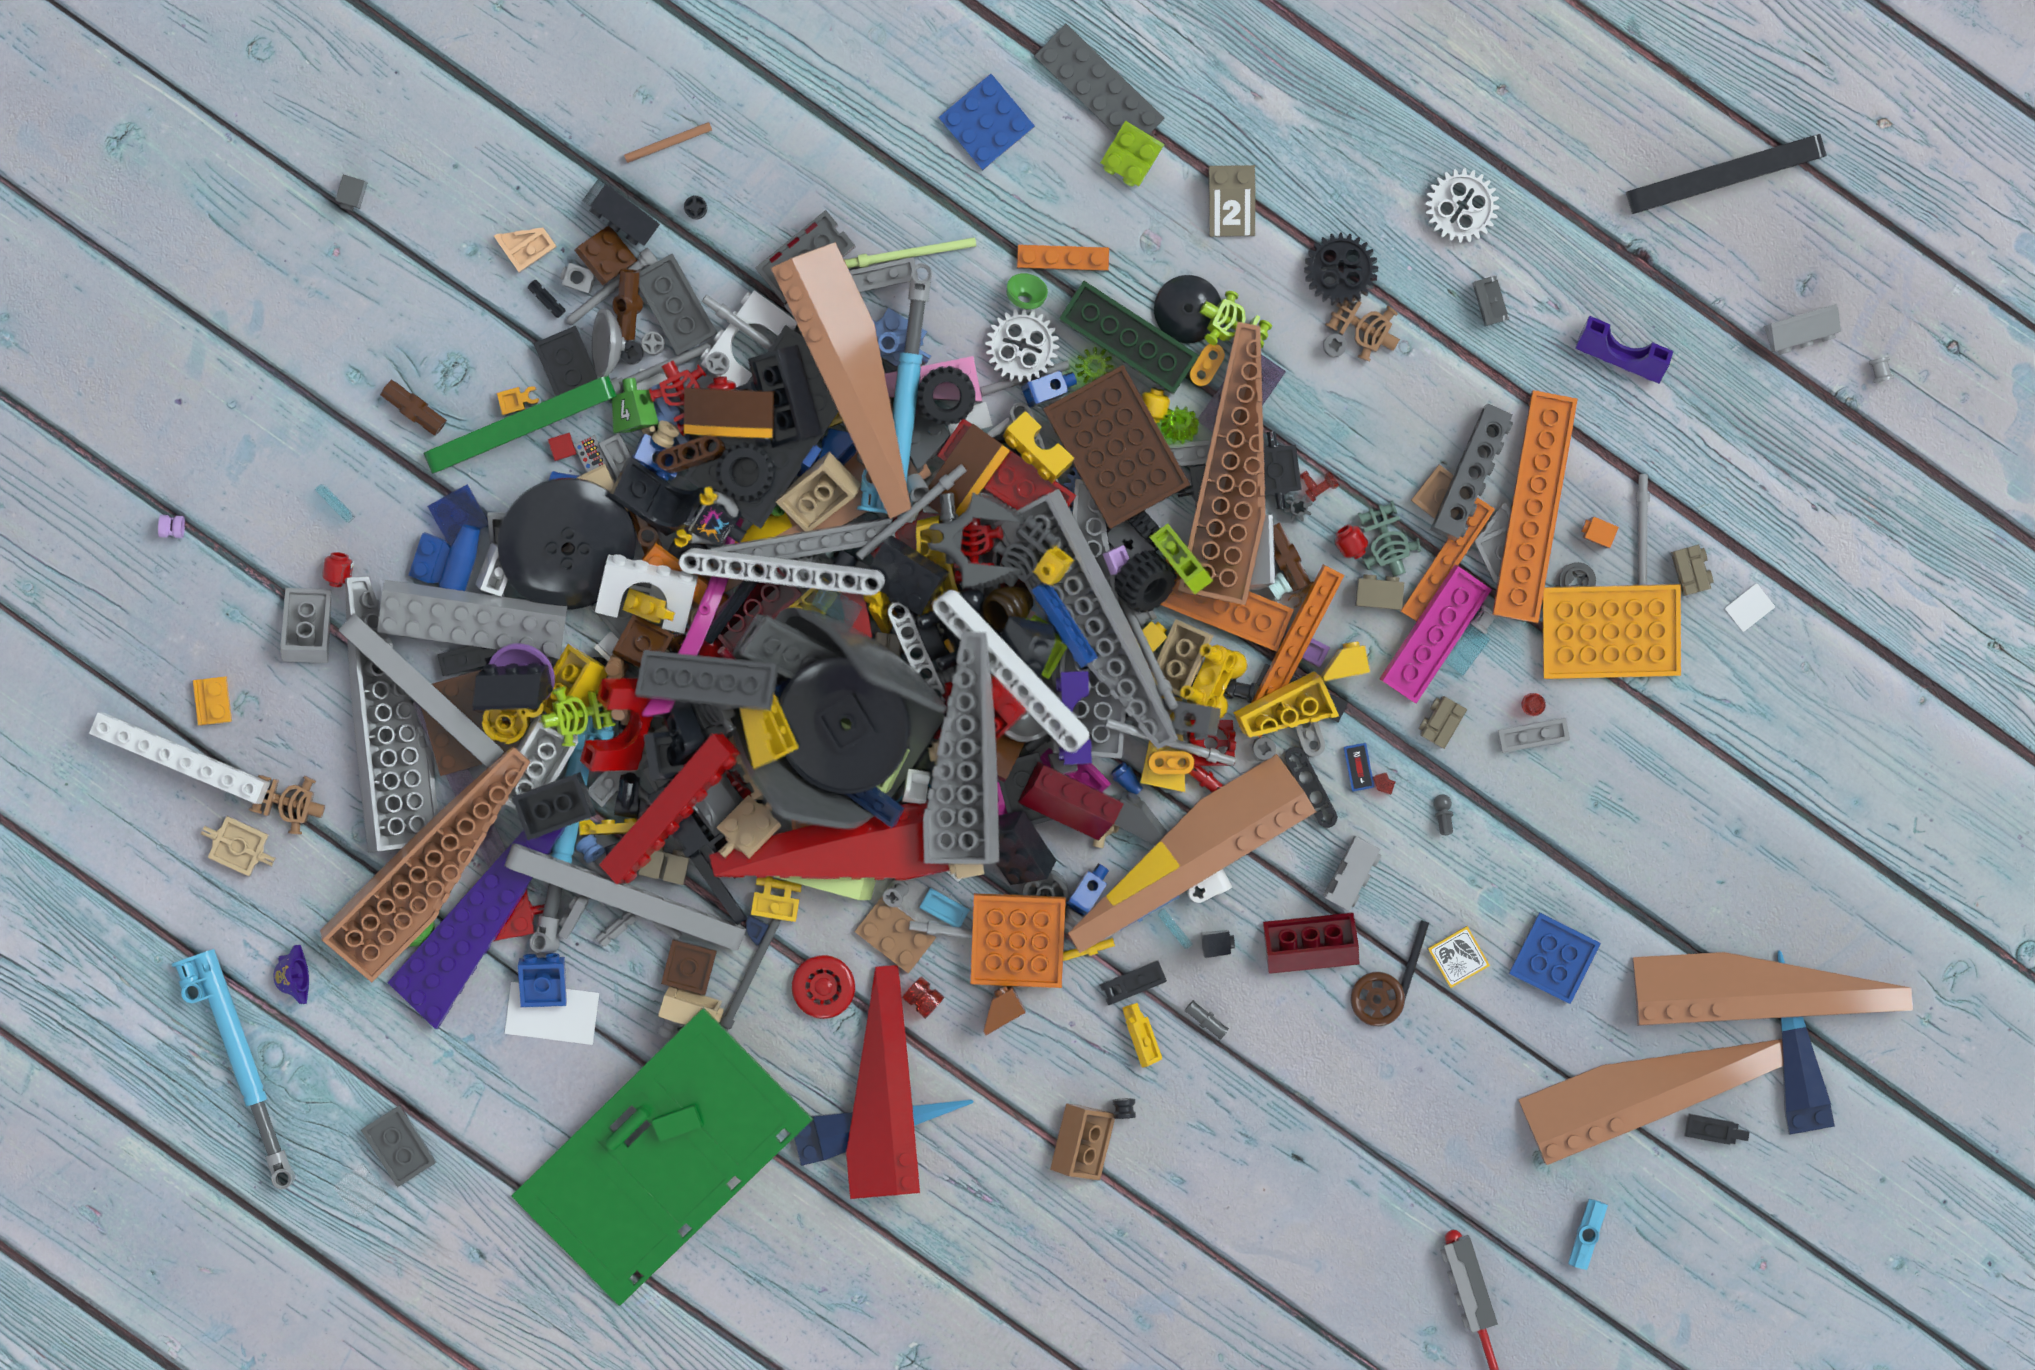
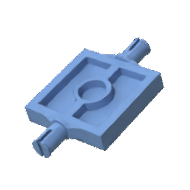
[873,308,931,368]

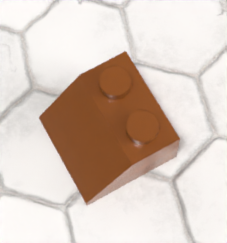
[984,986,1026,1035]

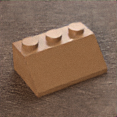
[1050,1103,1115,1180]

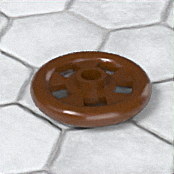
[1350,972,1405,1026]

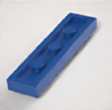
[1031,583,1098,668]

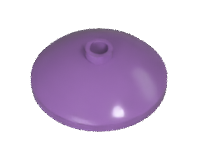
[489,643,555,699]

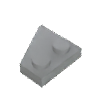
[559,895,590,939]

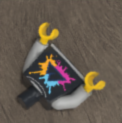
[674,487,747,547]

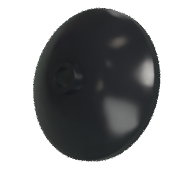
[1154,275,1221,344]

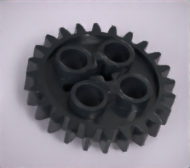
[1304,232,1378,307]

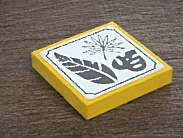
[1427,926,1490,988]

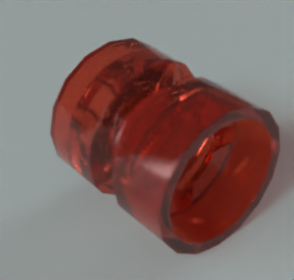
[902,976,945,1019]

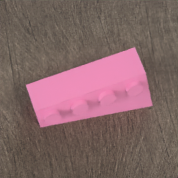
[885,356,982,402]

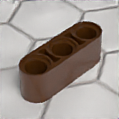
[657,435,725,473]

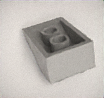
[280,588,331,663]

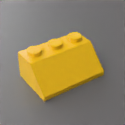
[1320,641,1370,681]
[544,644,608,724]

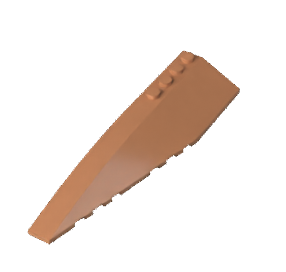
[771,242,911,519]
[1178,322,1266,605]
[320,746,530,983]
[1633,952,1913,1026]
[1518,1039,1784,1165]

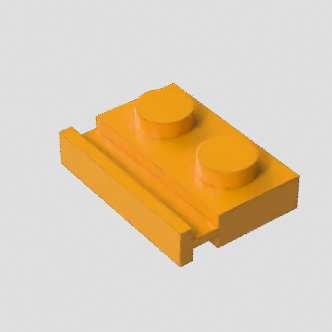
[193,676,232,725]

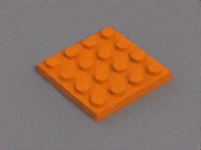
[970,893,1066,988]

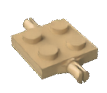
[716,795,781,858]
[201,816,276,876]

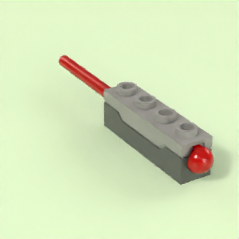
[1440,1230,1499,1370]

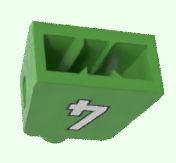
[612,378,659,433]

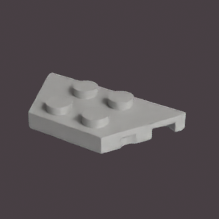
[1474,502,1511,583]

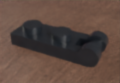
[1099,960,1167,1006]

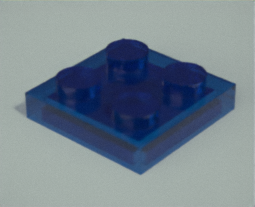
[428,484,488,546]

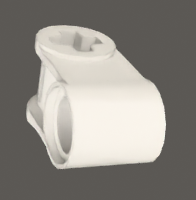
[1187,869,1232,903]

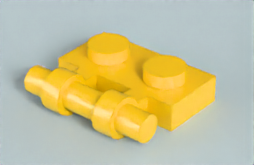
[751,876,802,922]

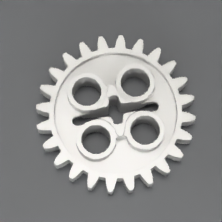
[1425,168,1499,243]
[985,309,1060,383]

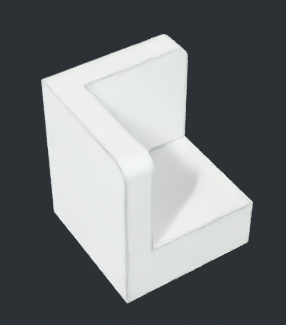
[594,632,619,661]
[902,769,931,804]

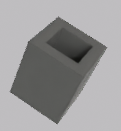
[335,174,368,211]

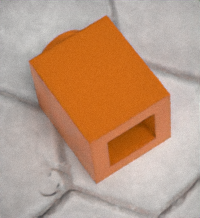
[1581,516,1619,548]

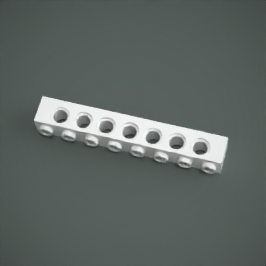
[89,713,270,804]

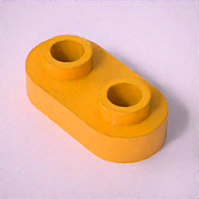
[1190,344,1225,386]
[1147,751,1194,774]

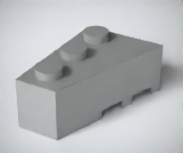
[1322,836,1382,911]

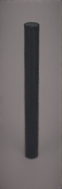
[1401,920,1429,1000]

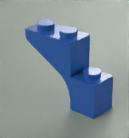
[815,428,858,466]

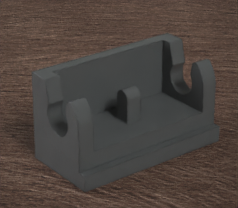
[1472,275,1509,327]

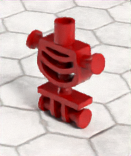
[649,360,707,437]
[954,518,1004,584]

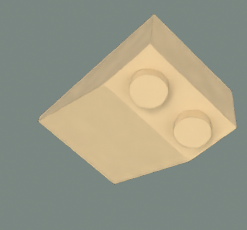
[776,451,861,532]

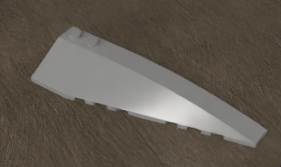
[923,632,999,864]

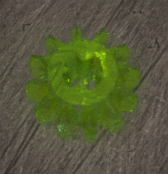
[1075,347,1114,384]
[1160,406,1199,445]

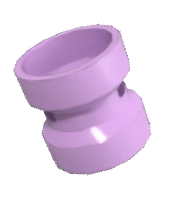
[158,515,185,538]

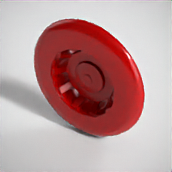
[792,955,855,1019]

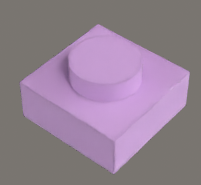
[1103,545,1129,575]

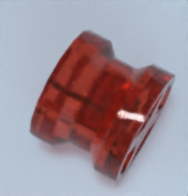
[1521,693,1546,716]

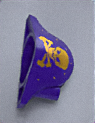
[273,945,309,1004]

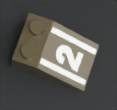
[1208,165,1255,237]

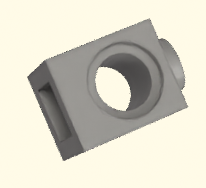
[560,263,596,294]

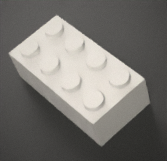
[505,715,578,809]

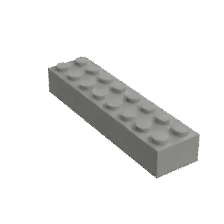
[377,580,567,658]

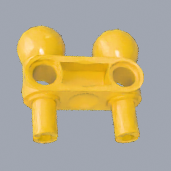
[1180,643,1248,719]

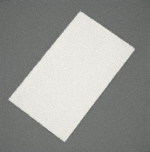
[505,982,599,1045]

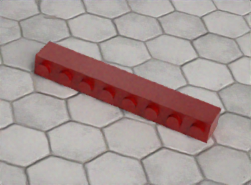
[599,733,740,884]

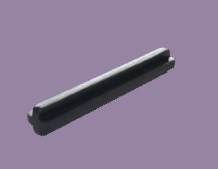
[704,566,764,644]

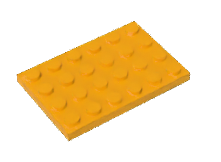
[1542,584,1681,679]

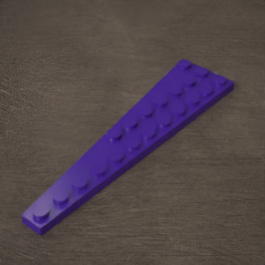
[387,827,565,1029]

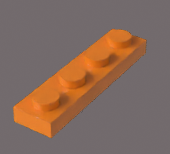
[1017,245,1109,271]
[642,542,728,607]

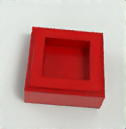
[548,432,577,461]

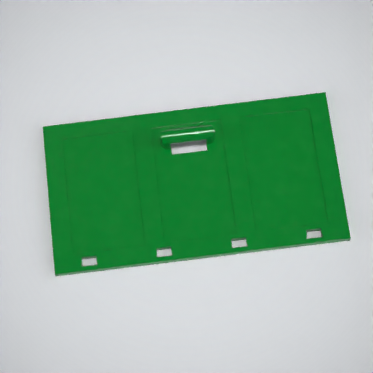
[511,1008,813,1306]

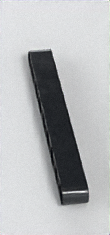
[1626,134,1827,214]

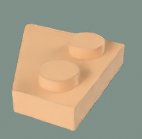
[494,227,557,273]

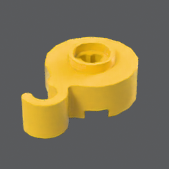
[482,699,547,744]

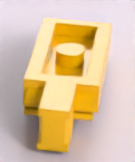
[622,588,675,623]
[863,591,897,634]
[579,818,638,836]
[1122,1003,1162,1068]

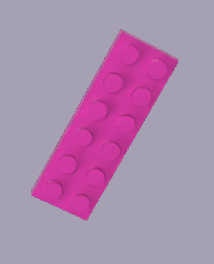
[1379,565,1492,704]

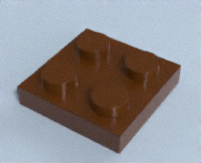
[574,226,638,286]
[612,614,674,668]
[661,939,717,995]

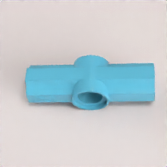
[1568,1199,1608,1270]

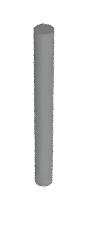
[980,360,1070,396]

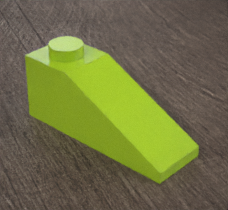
[1150,523,1213,594]

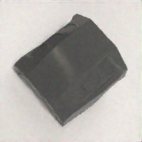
[693,772,744,837]

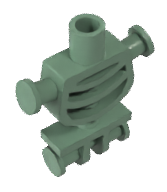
[1358,501,1421,577]

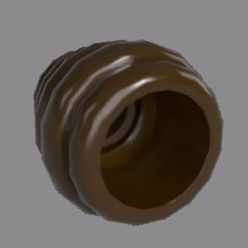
[982,586,1034,633]

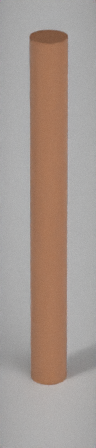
[624,122,712,163]

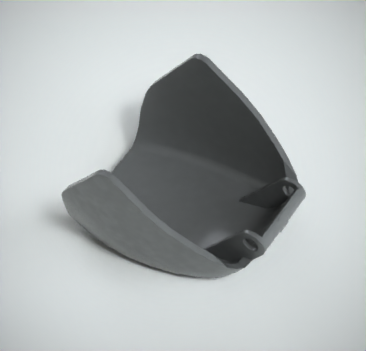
[730,607,948,829]

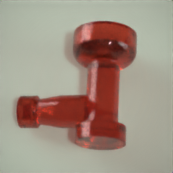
[1300,470,1340,502]

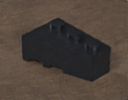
[582,179,660,246]

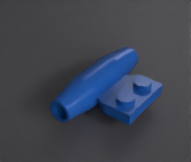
[408,524,480,591]

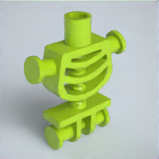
[1199,291,1272,348]
[541,686,616,746]

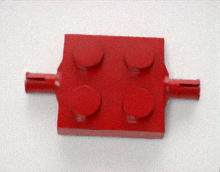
[493,890,545,942]

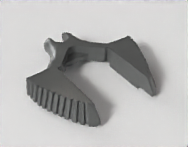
[928,493,1026,590]

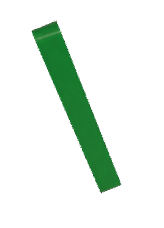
[423,375,617,474]

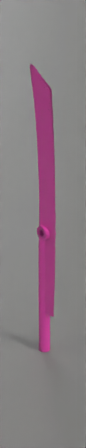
[642,518,744,716]

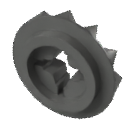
[1559,562,1596,587]

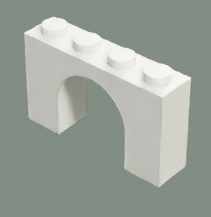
[700,290,798,387]
[595,555,698,634]

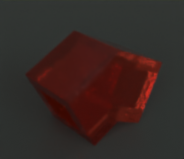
[1373,772,1396,795]

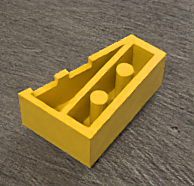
[740,693,799,768]

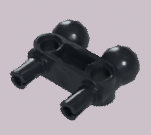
[917,588,1001,671]

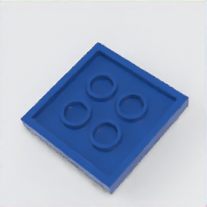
[939,74,1035,171]
[1509,912,1601,1004]

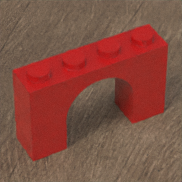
[580,678,653,771]

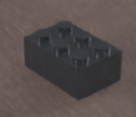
[867,535,949,616]
[998,752,1053,825]
[512,772,596,840]
[995,811,1057,885]

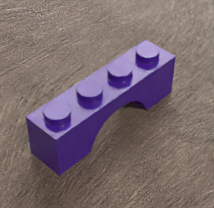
[1575,316,1674,384]
[1056,671,1092,765]

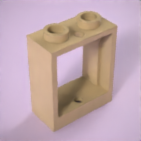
[658,986,724,1025]

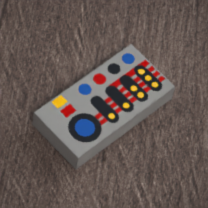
[574,435,614,477]

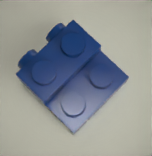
[518,953,567,1007]

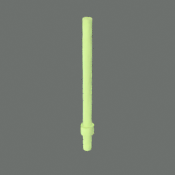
[844,237,976,268]

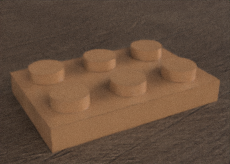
[855,895,936,974]

